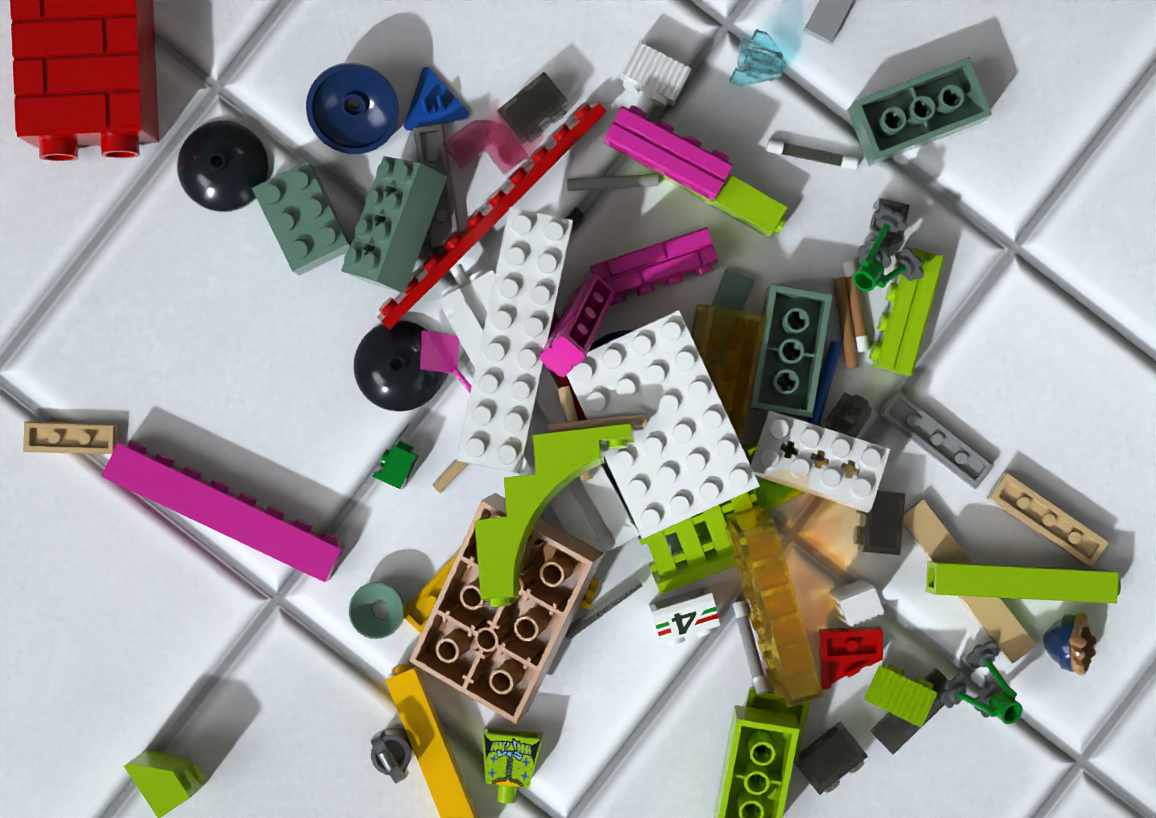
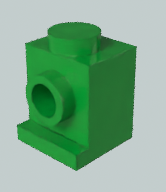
[372,440,419,489]

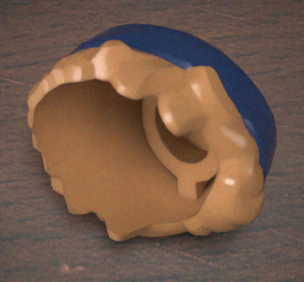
[1043,613,1098,675]

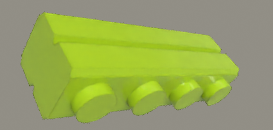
[869,247,945,377]

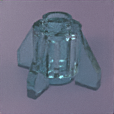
[729,29,786,86]

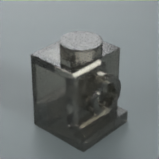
[869,198,910,248]
[825,392,872,438]

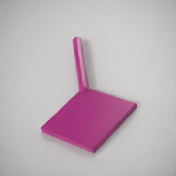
[420,331,471,393]

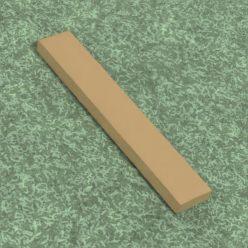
[897,499,1036,664]

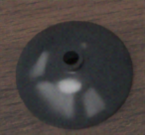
[177,121,269,212]
[354,320,445,412]

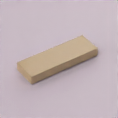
[23,421,119,454]

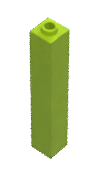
[618,151,788,238]
[926,561,1121,603]

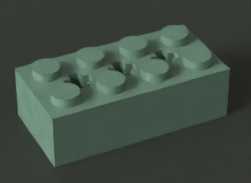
[847,57,992,166]
[341,156,447,293]
[746,284,833,418]

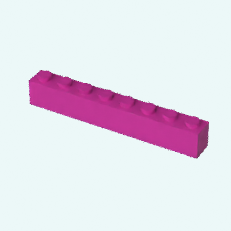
[101,440,345,582]

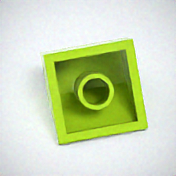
[124,749,206,818]

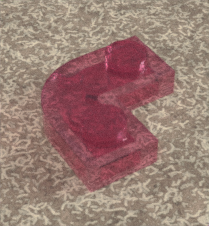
[442,119,528,175]

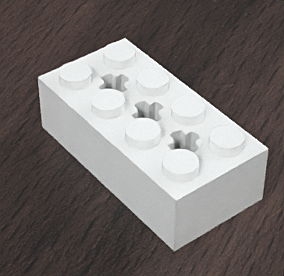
[751,410,891,513]

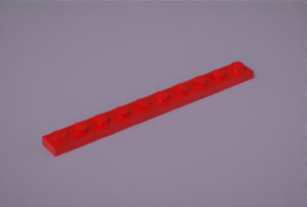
[377,102,607,330]

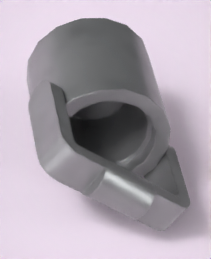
[371,728,414,784]

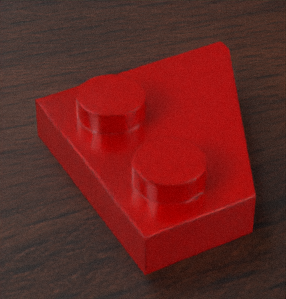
[819,626,883,690]

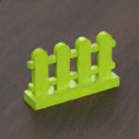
[638,491,776,595]

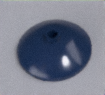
[306,62,399,154]

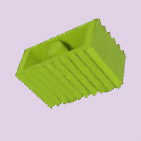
[864,663,937,728]

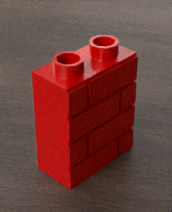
[10,0,159,161]

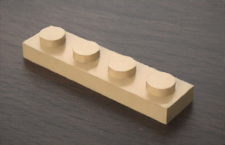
[987,473,1109,568]

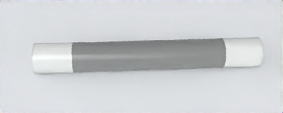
[733,601,769,694]

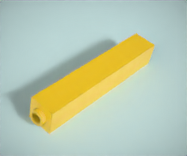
[385,662,479,818]

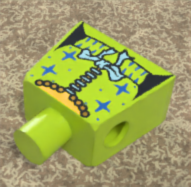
[483,727,543,803]

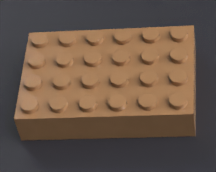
[409,493,604,724]

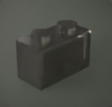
[497,72,568,145]
[853,490,906,555]
[794,721,868,795]

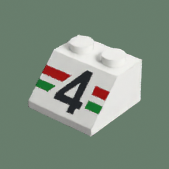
[649,587,720,646]

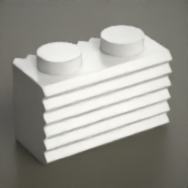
[619,41,691,107]
[828,579,886,627]

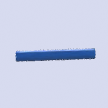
[808,341,842,426]

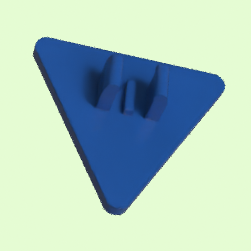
[404,67,469,131]

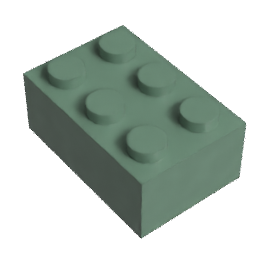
[252,161,351,275]

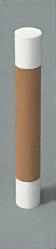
[842,260,870,352]

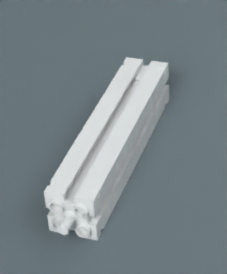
[437,264,640,555]

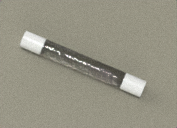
[766,139,859,170]

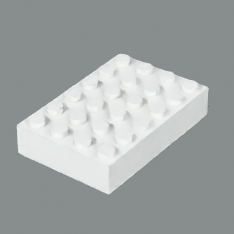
[567,310,760,539]

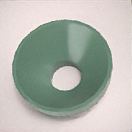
[349,582,405,639]

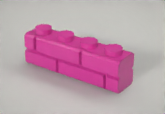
[604,105,733,202]
[590,227,718,306]
[539,273,616,377]

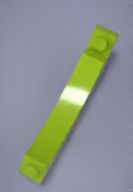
[475,424,635,607]

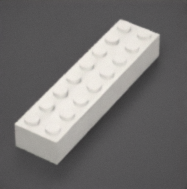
[456,207,573,474]

